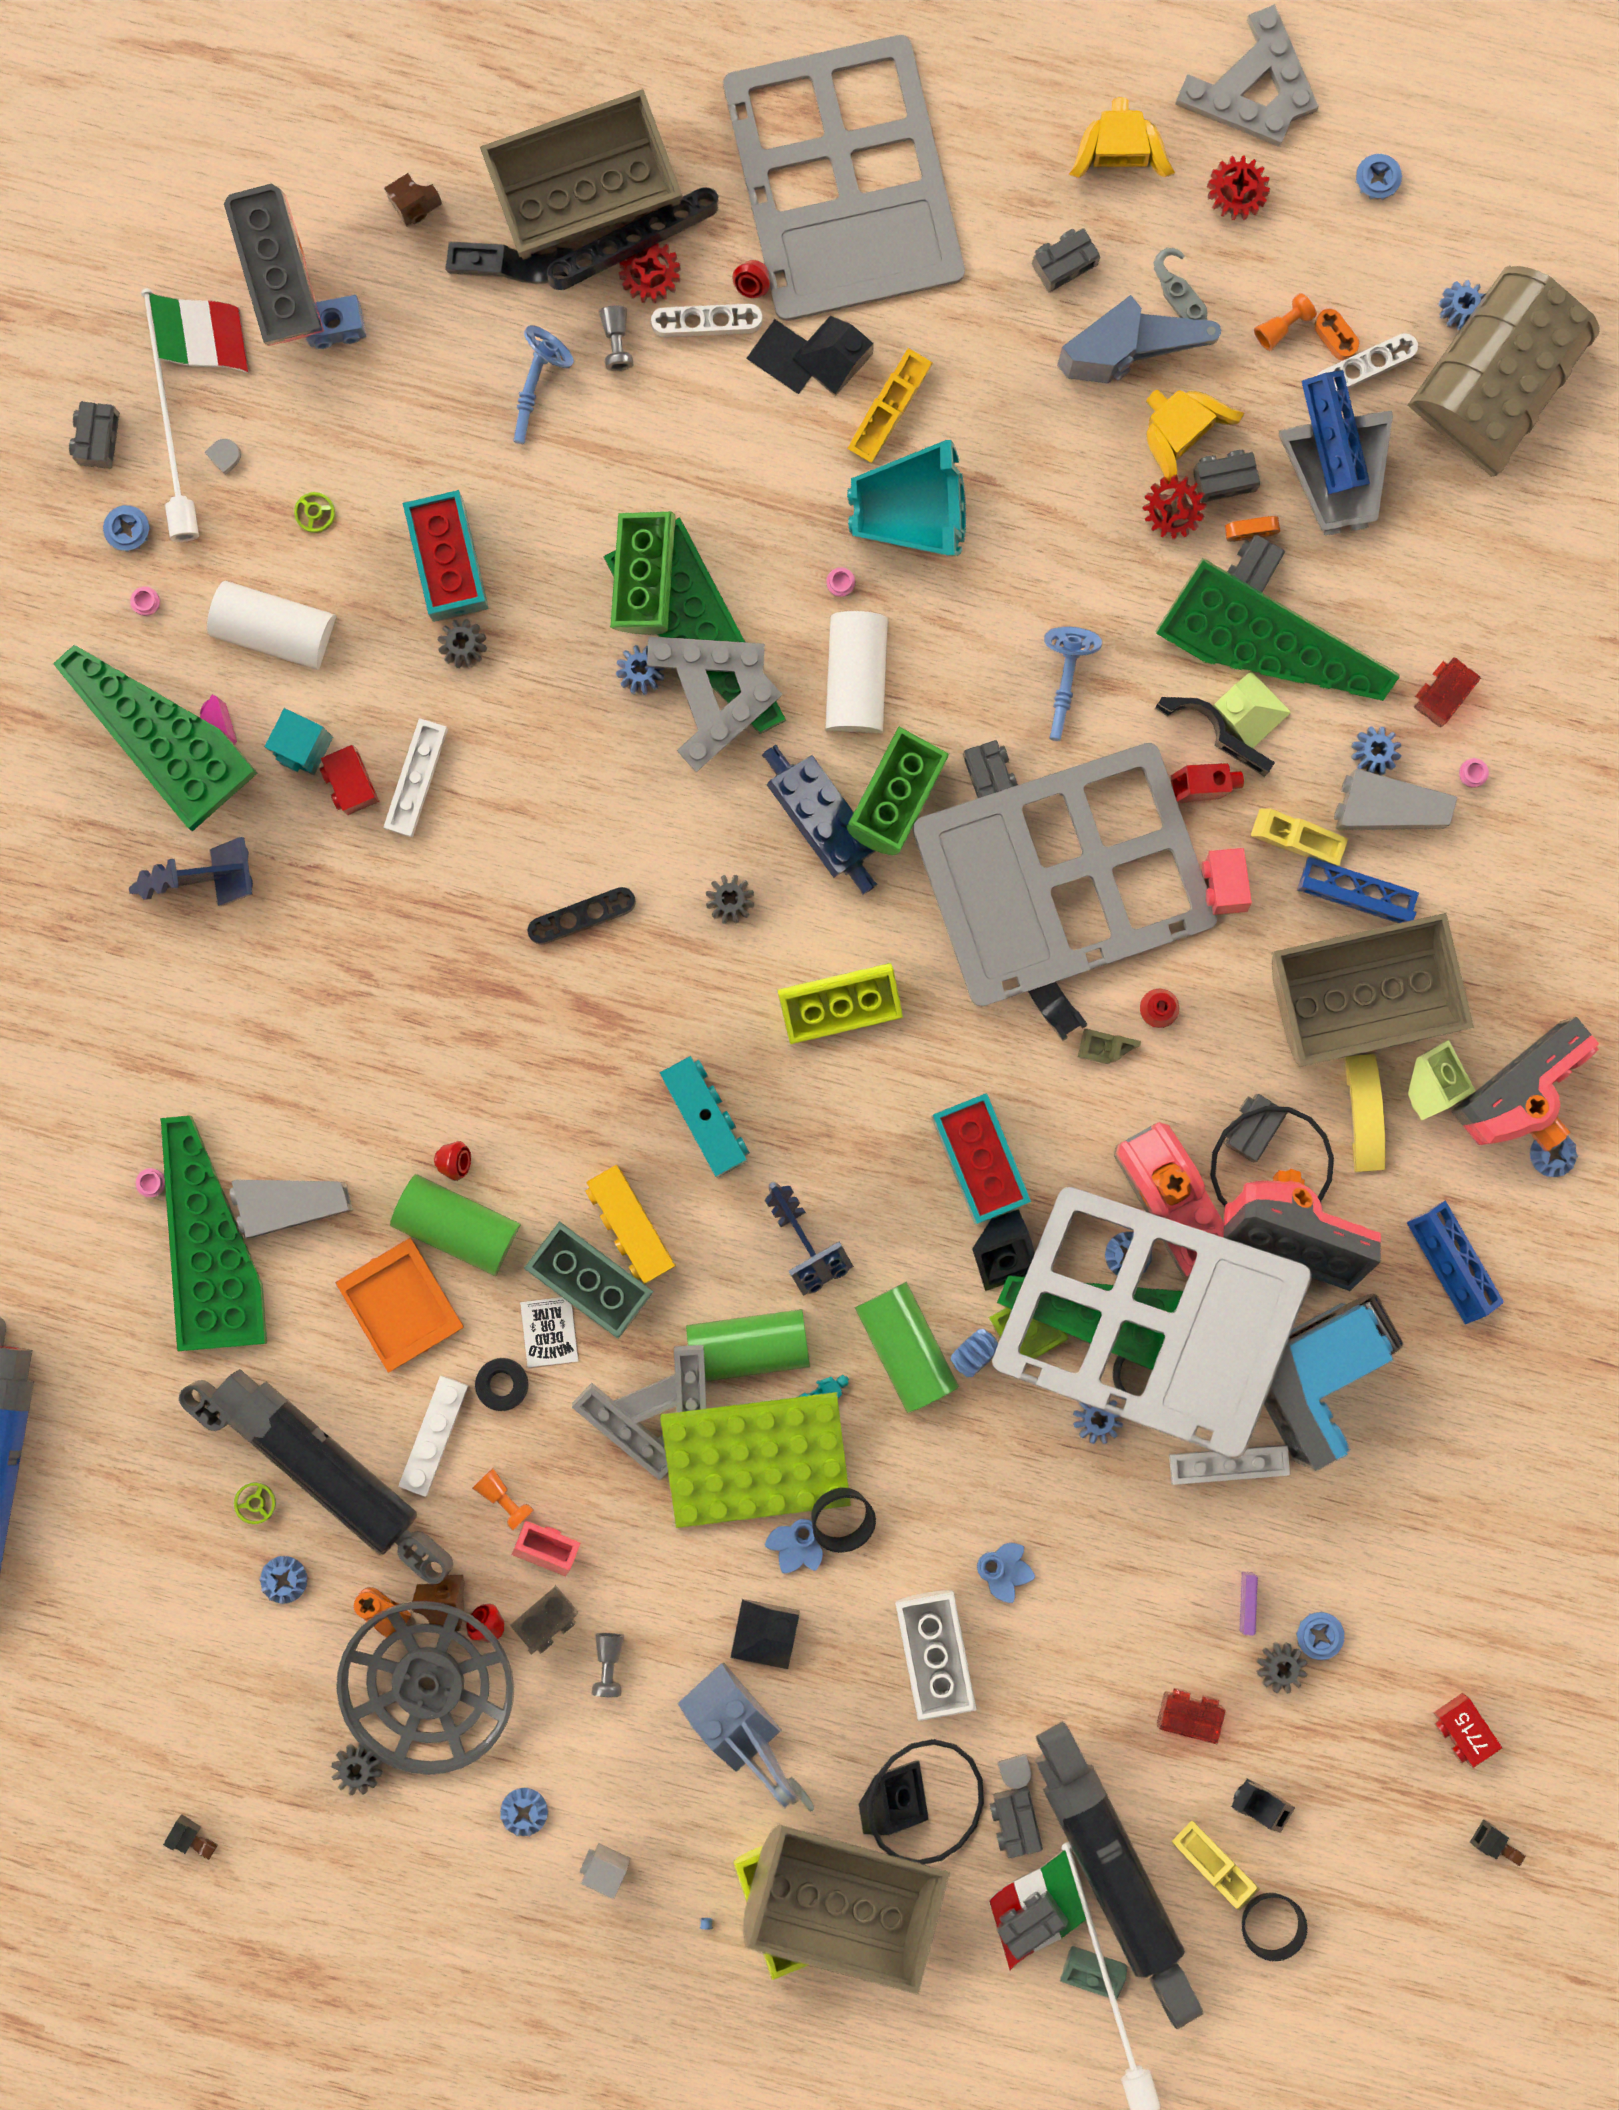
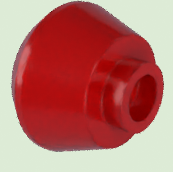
[732,260,770,298]
[1140,988,1180,1028]
[434,1141,471,1181]
[466,1603,504,1643]

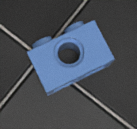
[305,295,367,349]

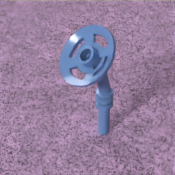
[513,325,574,444]
[1044,627,1102,741]

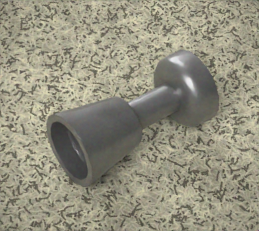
[599,306,634,371]
[592,1633,624,1697]

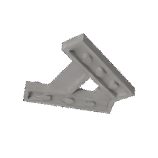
[1175,5,1319,147]
[647,637,783,772]
[572,1345,707,1481]

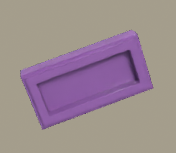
[1239,1571,1258,1635]

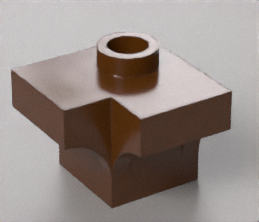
[384,173,442,227]
[412,1575,465,1631]

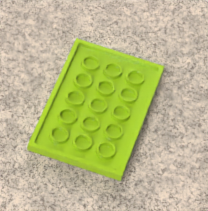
[661,1392,851,1528]

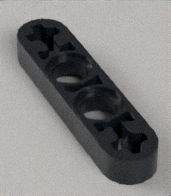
[527,887,636,945]

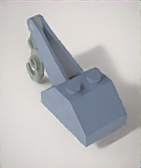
[1057,248,1221,384]
[678,1663,814,1811]

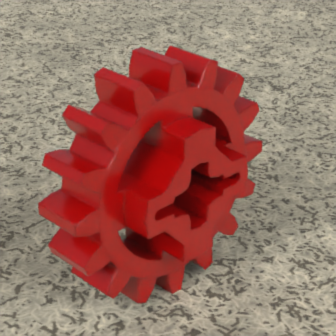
[1207,155,1270,221]
[619,243,681,304]
[1142,474,1207,539]

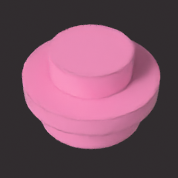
[826,568,855,597]
[130,587,160,616]
[1459,758,1489,788]
[136,1168,165,1197]

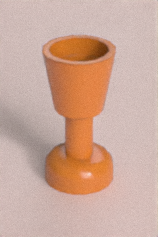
[1254,293,1317,351]
[472,1468,534,1531]

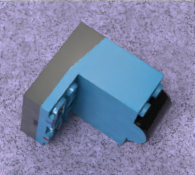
[1264,1293,1404,1471]

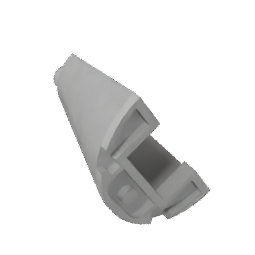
[1278,410,1393,535]

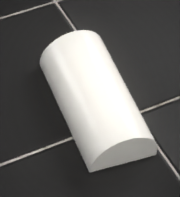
[207,581,337,670]
[825,611,888,733]
[895,1590,976,1721]

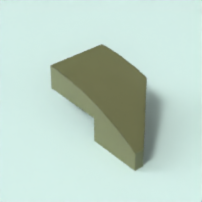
[1078,1029,1141,1064]

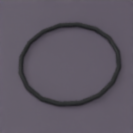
[1210,1106,1334,1207]
[867,1739,984,1865]

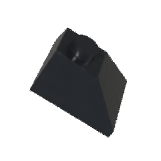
[793,316,874,396]
[972,1209,1035,1291]
[730,1599,800,1669]
[858,1761,929,1836]

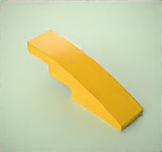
[847,348,933,463]

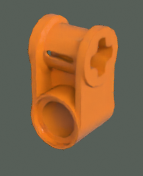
[354,1587,412,1638]

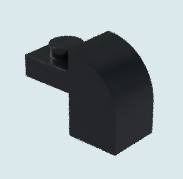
[1231,1778,1295,1833]

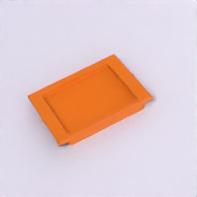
[335,1237,465,1373]

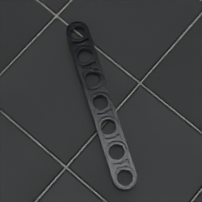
[547,187,718,290]

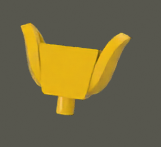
[1069,97,1175,178]
[1146,389,1244,482]

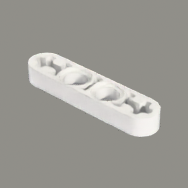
[651,304,762,337]
[1318,333,1418,390]

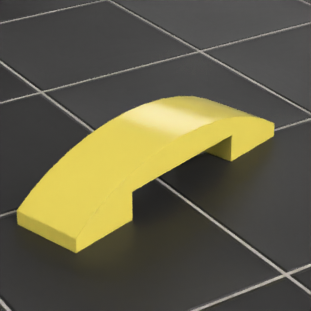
[1345,1054,1385,1172]

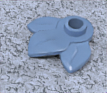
[765,1519,823,1574]
[977,1543,1035,1603]

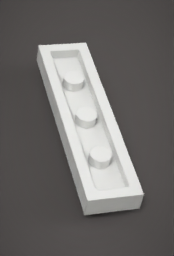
[383,718,448,838]
[398,1375,469,1497]
[1169,1445,1290,1485]

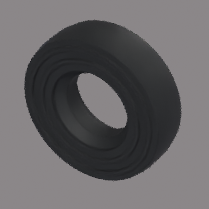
[475,1358,528,1411]

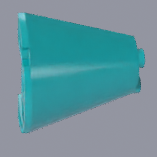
[847,439,966,556]

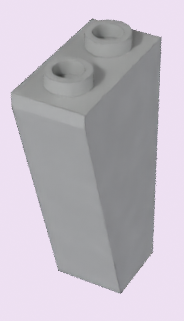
[1334,769,1457,830]
[229,1180,353,1238]

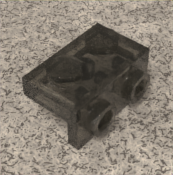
[510,1585,579,1655]

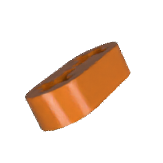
[1314,309,1359,361]
[1225,516,1281,542]

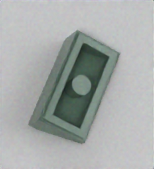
[1060,1946,1127,2000]

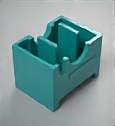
[264,708,333,775]

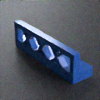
[1301,370,1370,495]
[1297,857,1419,923]
[1407,1200,1504,1325]

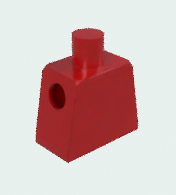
[1170,763,1244,804]

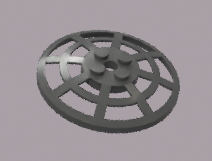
[336,1601,514,1775]

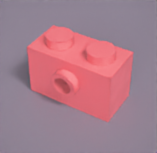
[1202,848,1252,915]
[511,1521,581,1577]

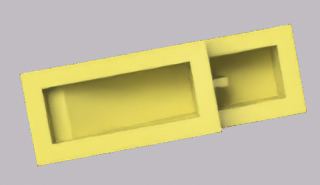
[1251,809,1348,866]
[1171,1821,1260,1911]

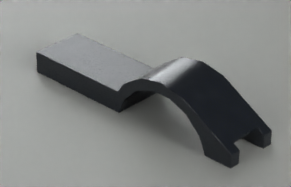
[445,242,574,284]
[1155,697,1275,777]
[1027,982,1087,1041]

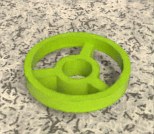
[294,492,335,533]
[234,1482,276,1524]

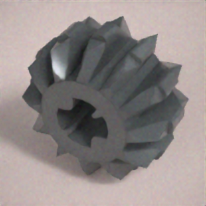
[438,619,487,669]
[706,875,754,924]
[1257,1642,1307,1693]
[331,1744,382,1795]

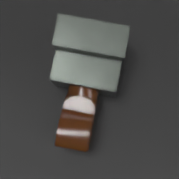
[163,1814,218,1860]
[1470,1819,1526,1866]

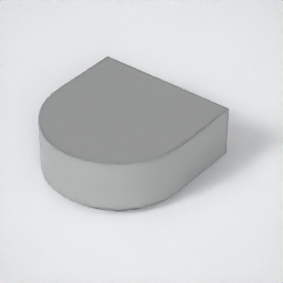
[205,439,241,475]
[998,1753,1031,1789]

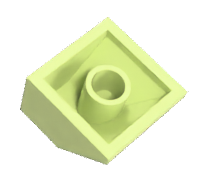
[1213,671,1291,748]
[1408,1040,1476,1120]

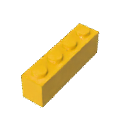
[585,1164,676,1284]

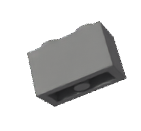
[579,1843,630,1899]

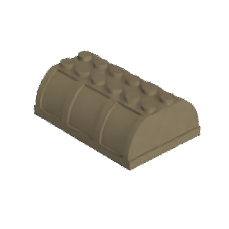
[480,89,683,260]
[1407,265,1600,477]
[1272,913,1474,1067]
[743,1824,950,1994]

